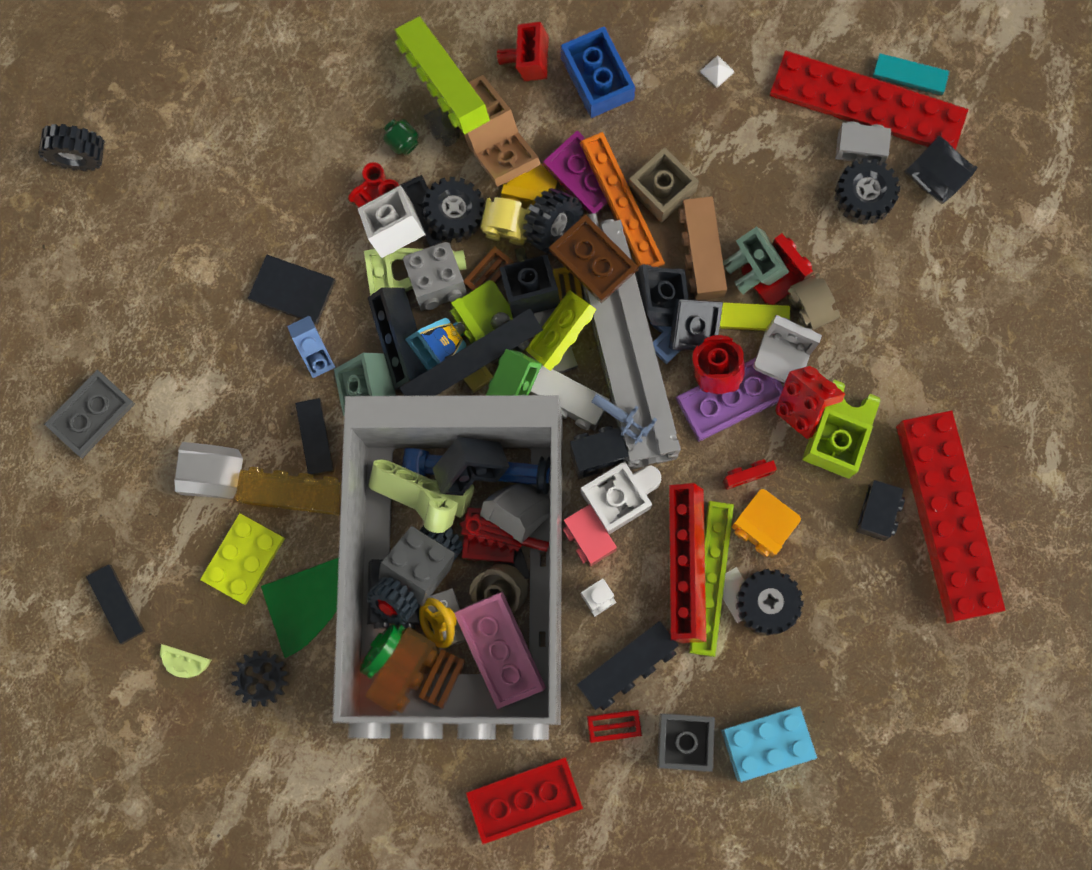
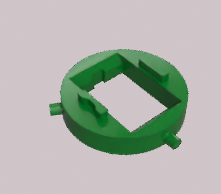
[359,624,405,679]

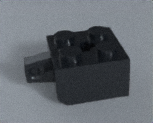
[499,247,560,318]

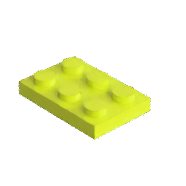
[525,290,597,371]
[200,513,285,605]

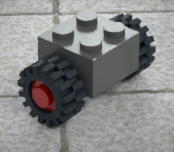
[367,525,463,626]

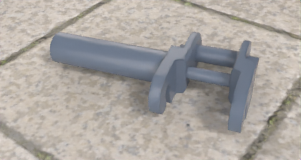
[592,394,657,445]

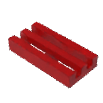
[587,710,642,743]

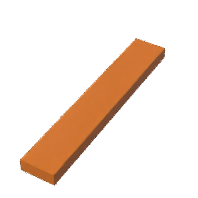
[580,132,665,267]

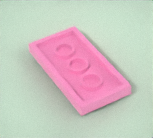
[455,591,546,709]

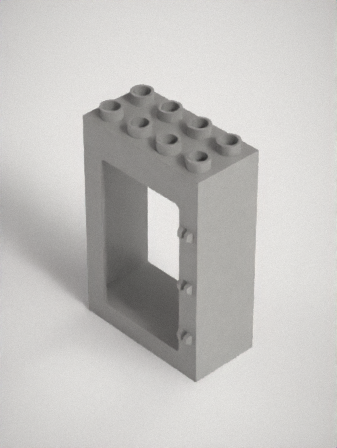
[333,395,563,740]

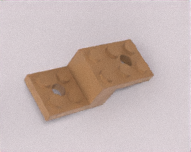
[464,75,541,187]

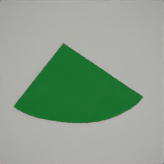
[261,557,339,658]

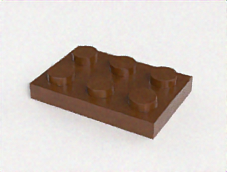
[549,214,639,304]

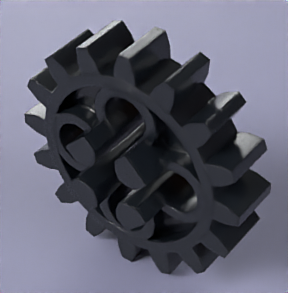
[231,650,289,707]

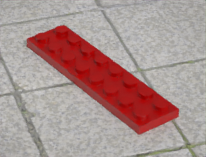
[770,50,969,150]

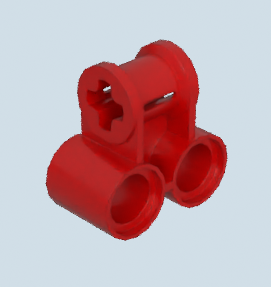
[348,162,399,208]

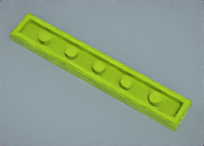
[689,501,734,657]

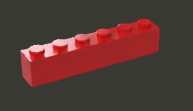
[669,483,706,643]

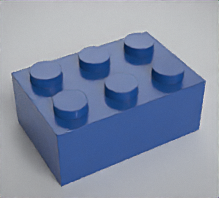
[561,26,635,118]

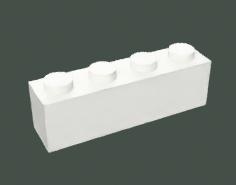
[524,354,610,430]

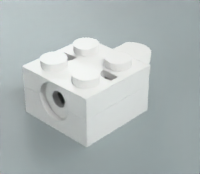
[581,461,661,534]

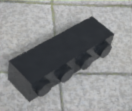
[367,287,428,390]
[577,621,679,711]

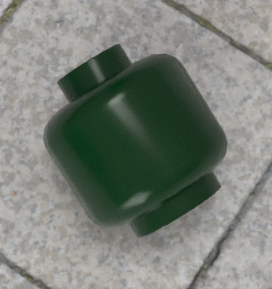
[383,119,419,156]

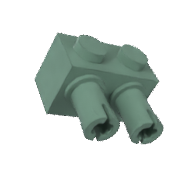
[723,226,790,295]

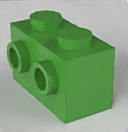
[486,349,542,396]

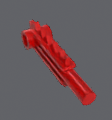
[459,514,549,552]

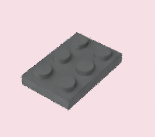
[44,369,135,459]

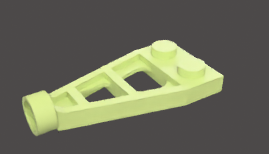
[364,248,467,296]

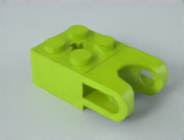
[802,379,880,479]

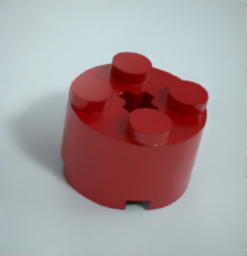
[692,335,745,394]

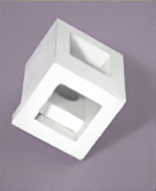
[581,579,616,617]

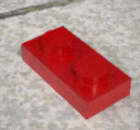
[723,459,777,490]

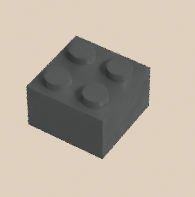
[657,714,715,772]

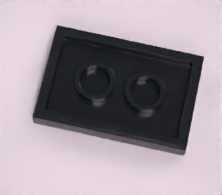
[248,254,336,325]

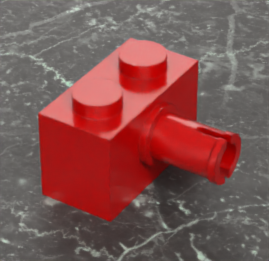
[497,21,549,82]

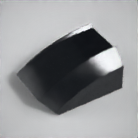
[635,264,688,327]

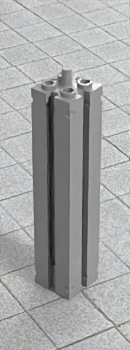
[581,214,681,470]

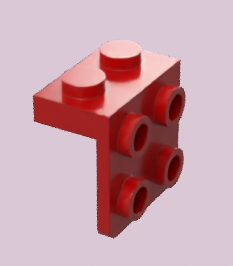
[741,233,813,305]
[775,366,845,439]

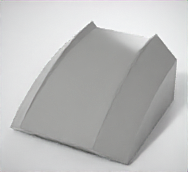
[174,442,243,499]
[480,483,551,543]

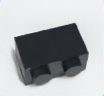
[855,480,905,541]

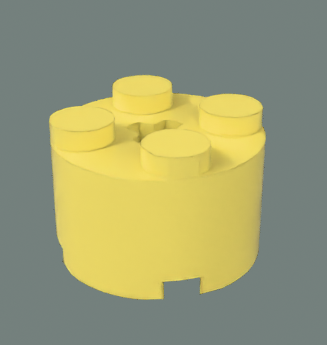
[480,197,531,245]

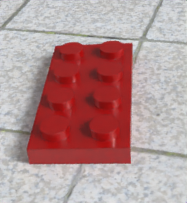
[466,757,583,845]

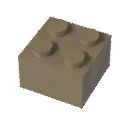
[628,147,699,223]

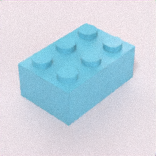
[721,706,817,782]

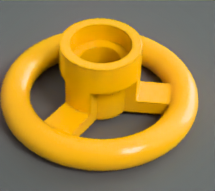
[419,598,457,648]

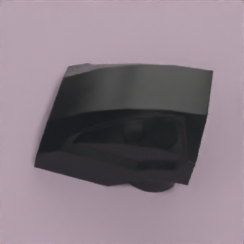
[904,136,978,204]

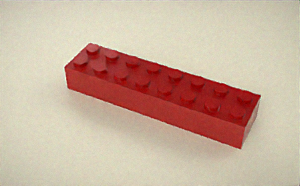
[896,410,1006,624]

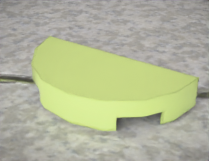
[160,644,212,678]

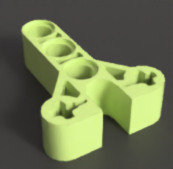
[368,459,474,533]

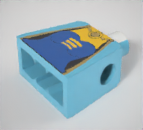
[405,318,466,370]

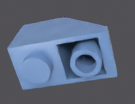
[287,315,335,378]

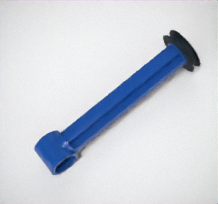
[402,448,551,495]

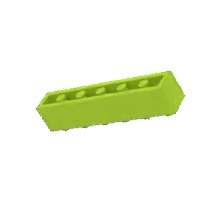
[395,16,490,135]

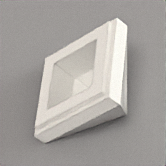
[700,55,734,88]

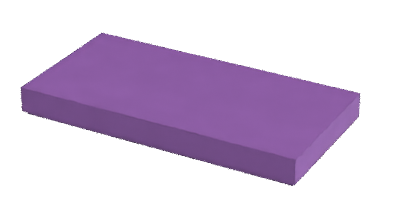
[675,358,783,442]

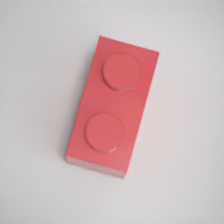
[562,504,617,567]

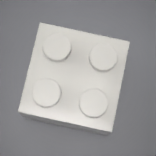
[358,185,425,258]

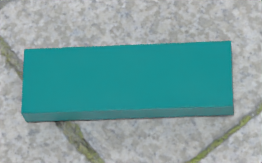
[872,53,949,96]

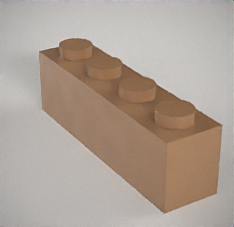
[678,196,727,300]

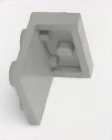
[403,242,467,311]
[753,315,822,383]

